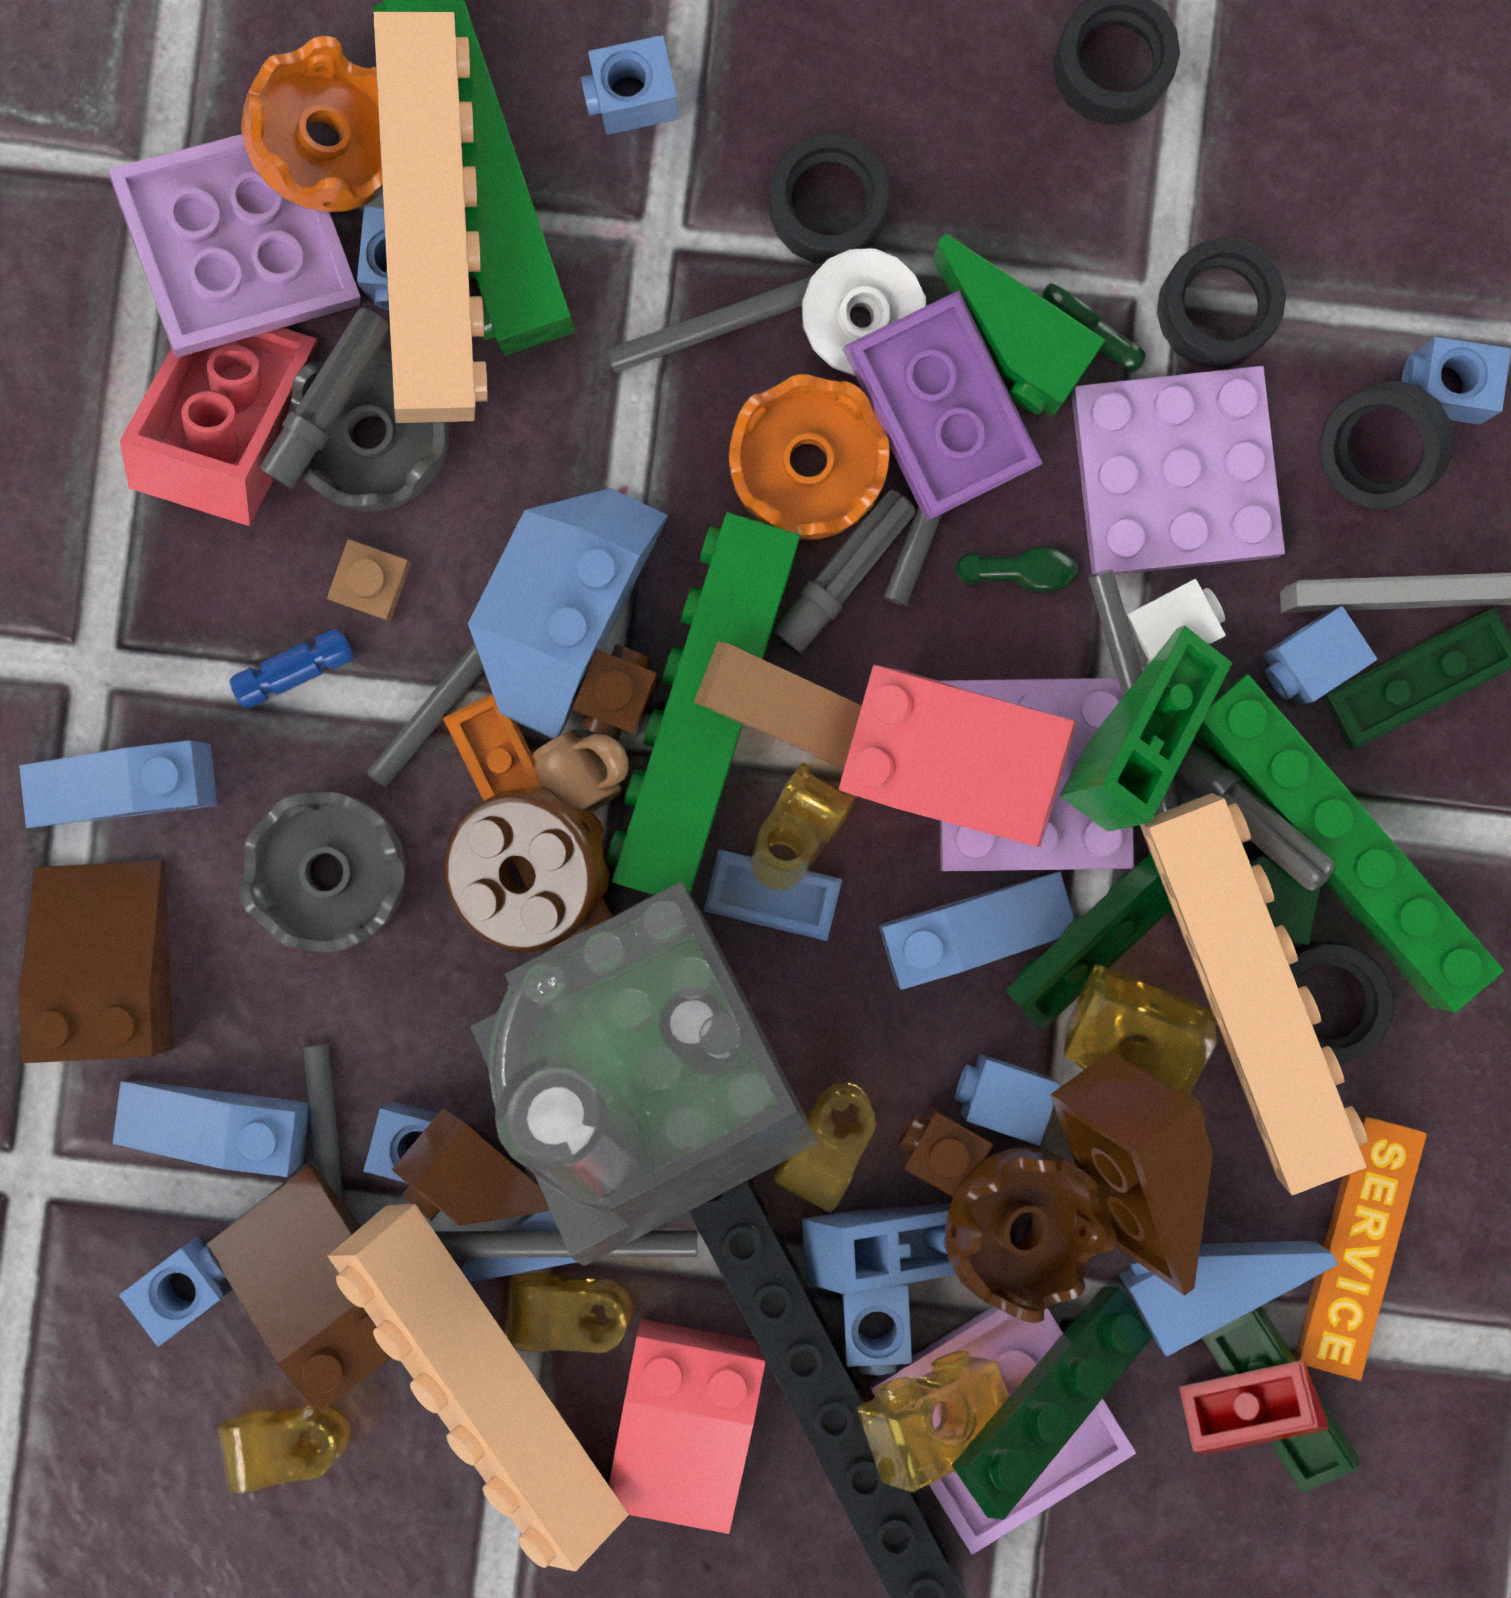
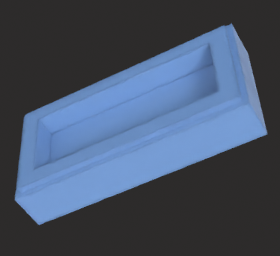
[704,849,842,941]

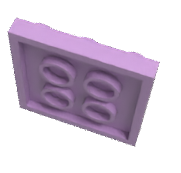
[108,134,361,358]
[1071,366,1285,575]
[940,678,1134,871]
[869,1306,1136,1555]

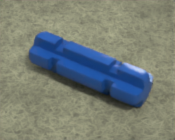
[229,629,354,708]

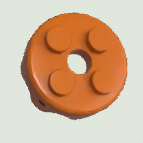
[241,36,383,212]
[729,374,889,539]

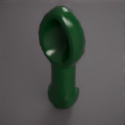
[1042,283,1146,372]
[955,547,1080,594]

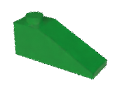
[933,233,1105,417]
[1059,625,1232,832]

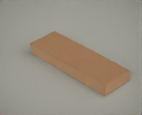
[694,642,862,769]

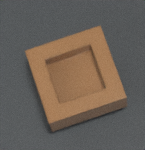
[327,539,412,622]

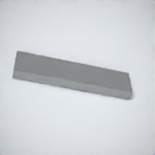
[1280,573,1511,613]

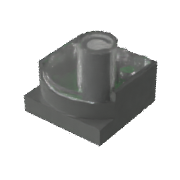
[470,881,819,1266]

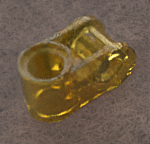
[751,762,858,890]
[773,1082,876,1213]
[508,1273,633,1353]
[218,1405,351,1493]

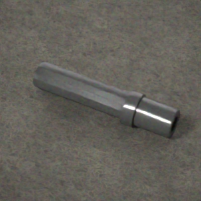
[258,307,390,490]
[771,489,915,656]
[1175,741,1335,891]

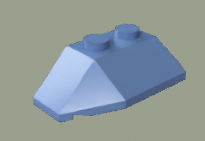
[468,488,668,739]

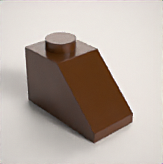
[392,1108,549,1226]

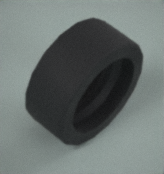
[1053,0,1180,125]
[769,132,890,264]
[1157,237,1286,368]
[1319,381,1454,510]
[1289,941,1394,1064]

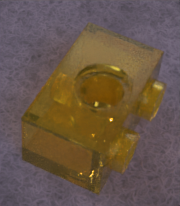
[1064,964,1217,1093]
[857,1351,1009,1492]

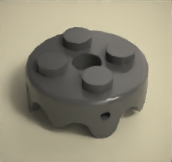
[283,350,449,512]
[239,792,407,952]

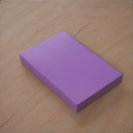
[843,290,1043,522]

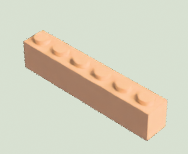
[374,12,487,423]
[1140,793,1368,1195]
[328,1204,629,1572]

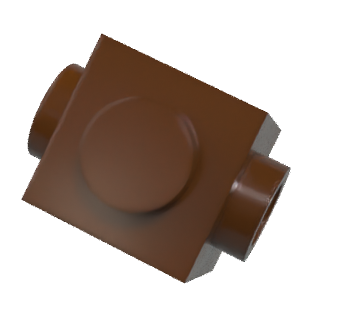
[572,645,660,741]
[897,1103,993,1197]

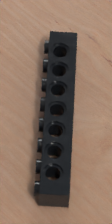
[689,1178,967,1598]

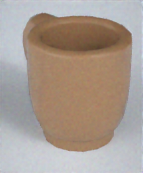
[532,730,629,812]

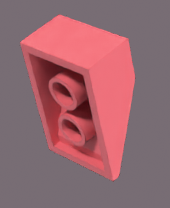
[120,328,318,526]
[838,665,1077,847]
[609,1319,766,1534]

